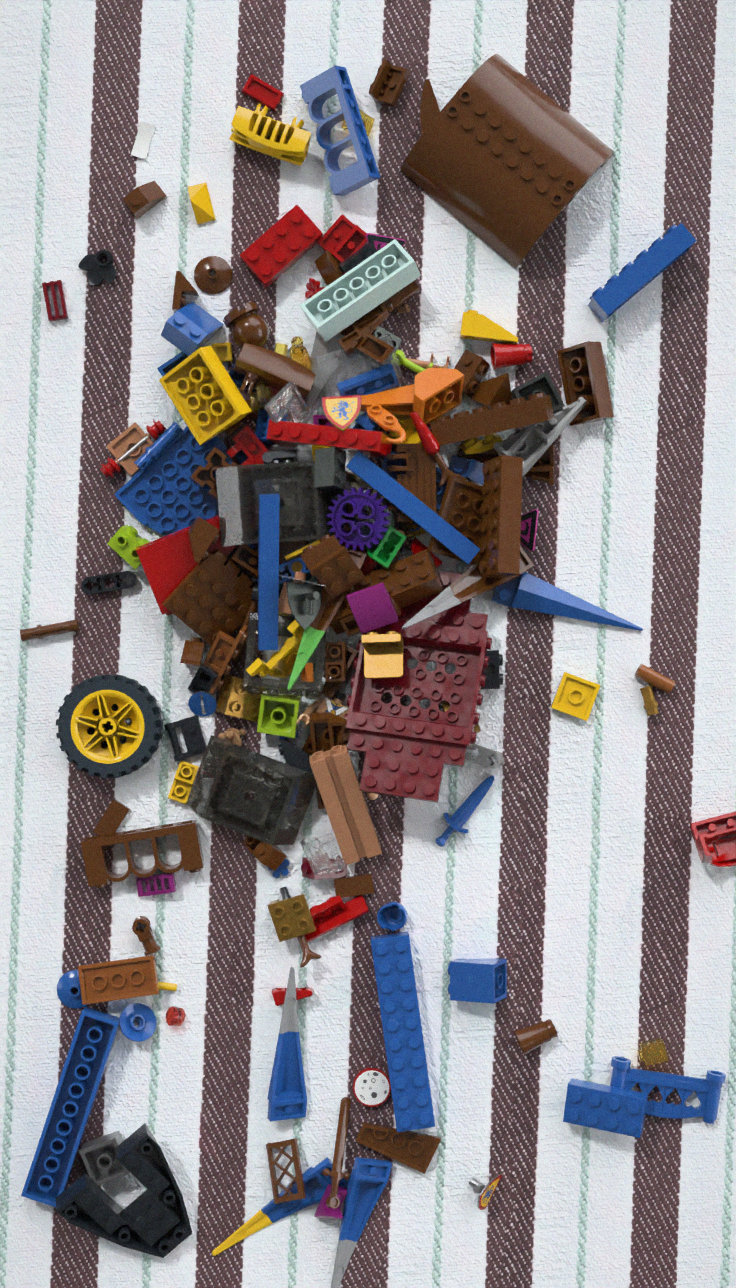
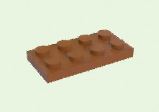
[78,955,160,1005]

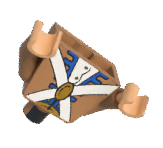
[296,691,350,745]

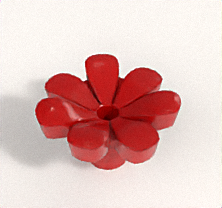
[305,278,325,298]

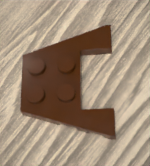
[338,303,389,356]

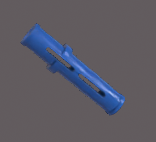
[134,422,183,471]

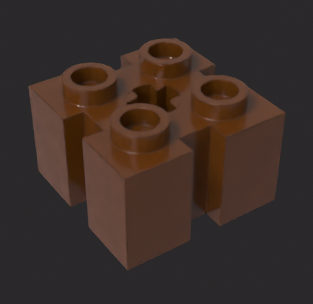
[190,447,245,504]

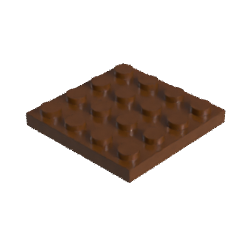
[428,476,483,565]

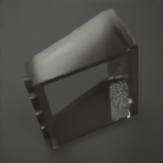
[243,612,327,699]

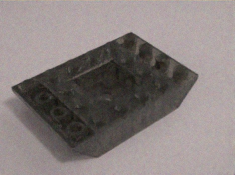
[215,461,336,547]
[186,735,317,845]

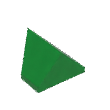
[365,526,406,569]

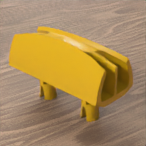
[229,104,311,166]

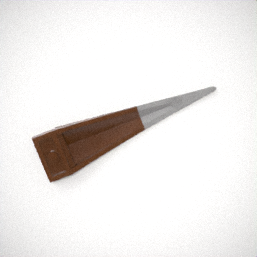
[402,546,534,629]

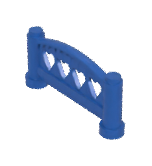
[610,1056,726,1124]

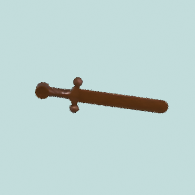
[323,1097,351,1209]

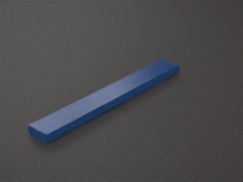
[346,451,480,565]
[258,494,280,650]

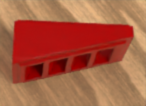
[272,987,313,1006]

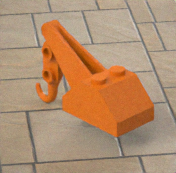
[360,368,464,444]

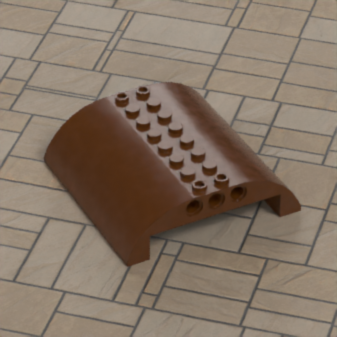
[400,54,615,269]

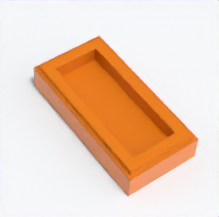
[301,663,314,684]

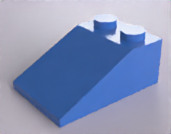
[161,302,224,356]

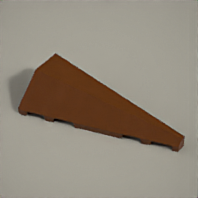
[457,442,555,485]
[309,712,347,809]

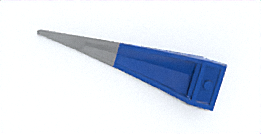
[267,966,307,1122]
[331,1157,392,1288]

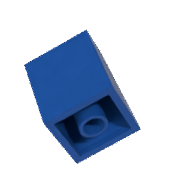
[448,958,507,1004]

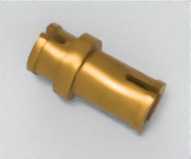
[640,685,659,716]

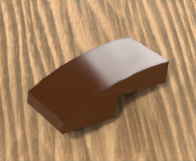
[314,250,344,285]
[325,642,347,682]

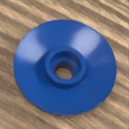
[57,970,88,1009]
[119,1003,156,1042]

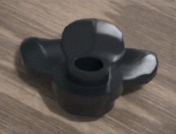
[78,250,116,286]

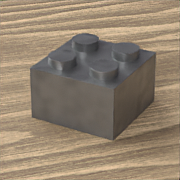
[79,1130,130,1185]

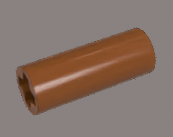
[634,663,675,694]

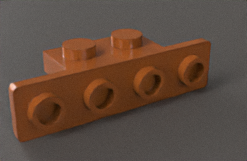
[203,625,248,694]

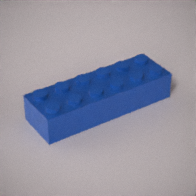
[588,223,697,322]

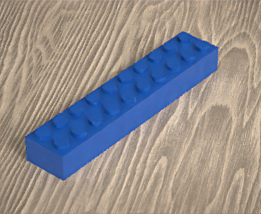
[370,931,435,1132]
[21,1006,120,1207]

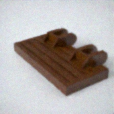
[387,443,436,522]

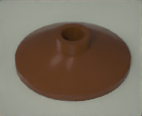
[194,256,232,294]

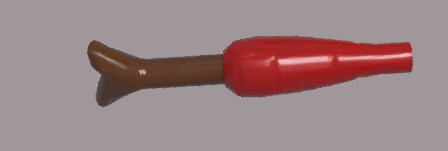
[410,411,461,487]

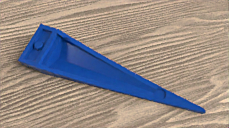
[491,572,643,631]

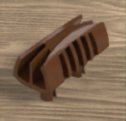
[233,343,316,411]

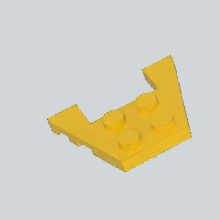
[246,620,304,678]

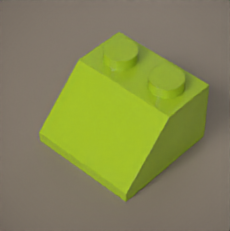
[257,690,303,738]

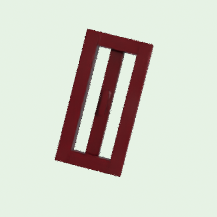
[42,280,69,322]

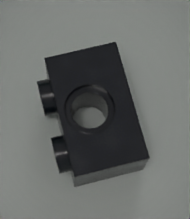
[481,650,503,689]

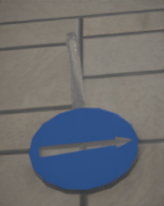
[157,691,217,717]

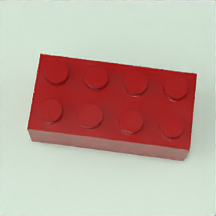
[239,205,323,289]

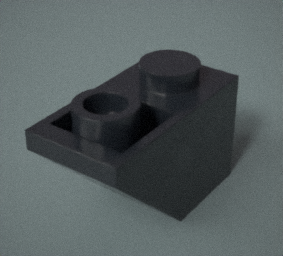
[278,739,312,778]

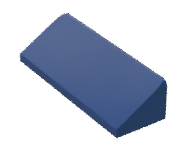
[337,363,399,396]

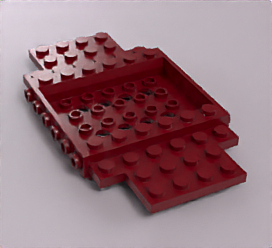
[344,571,492,803]

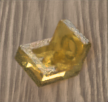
[250,380,272,411]

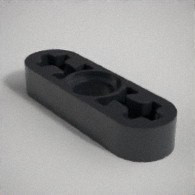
[81,571,138,594]

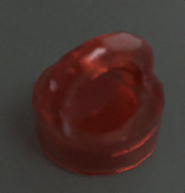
[166,1006,185,1026]

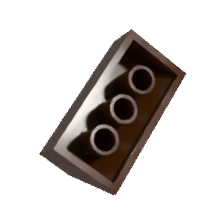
[557,341,614,426]

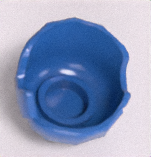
[377,901,408,931]

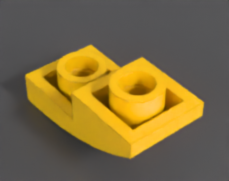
[459,433,503,454]
[168,761,199,805]

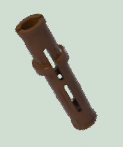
[20,619,79,642]

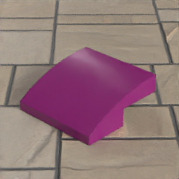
[347,583,398,633]

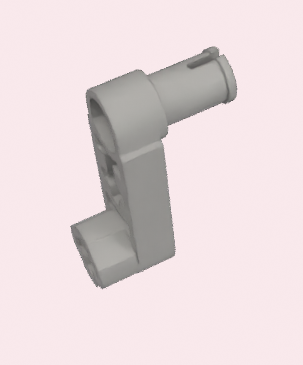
[465,744,504,768]

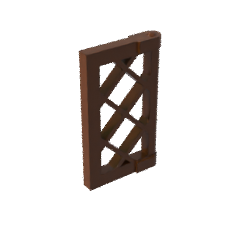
[266,1138,306,1204]

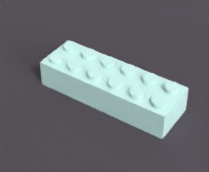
[300,239,421,342]

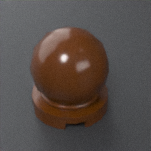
[223,301,270,349]

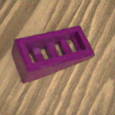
[136,873,177,897]

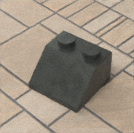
[314,447,346,496]

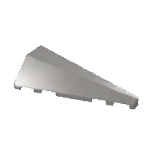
[296,331,345,423]
[493,397,586,477]

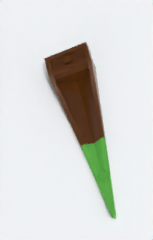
[288,545,367,691]

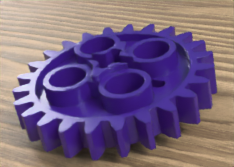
[327,487,390,551]

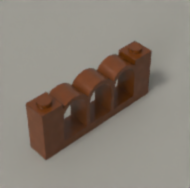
[81,819,204,889]

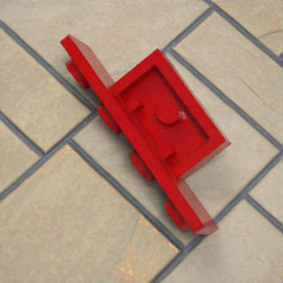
[297,895,369,943]

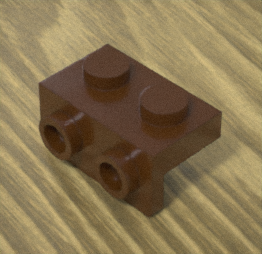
[369,59,410,107]
[454,349,490,397]

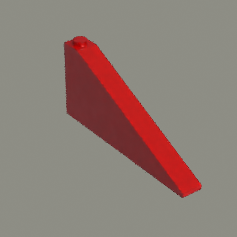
[135,491,282,616]

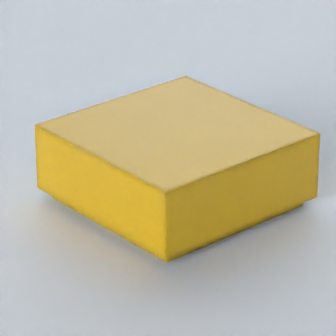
[212,342,233,363]

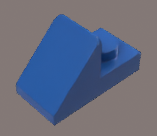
[448,455,484,485]

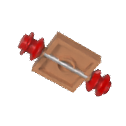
[100,419,166,478]

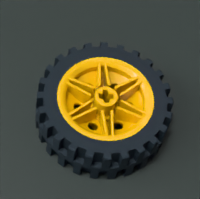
[56,674,163,779]

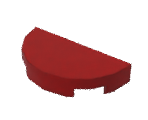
[410,537,443,568]

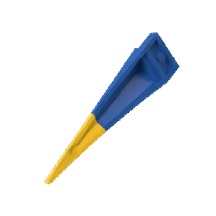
[212,1157,348,1256]

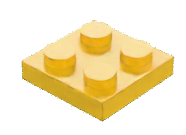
[550,672,601,721]

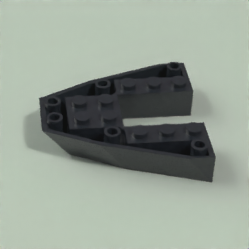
[55,1123,192,1258]

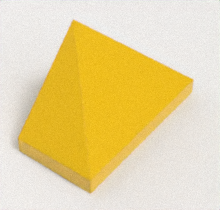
[188,182,216,225]

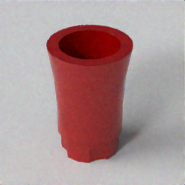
[490,343,532,370]

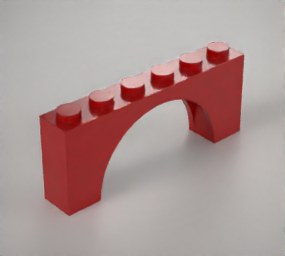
[266,419,392,458]

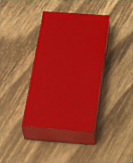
[242,74,284,111]

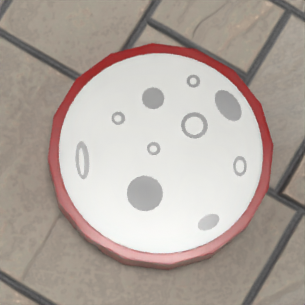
[353,1067,391,1107]

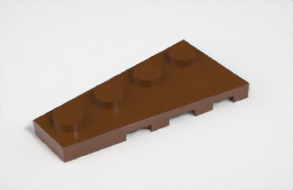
[355,1122,441,1174]

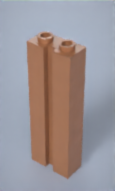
[309,745,382,865]

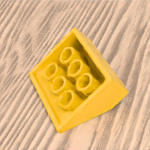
[159,346,252,445]

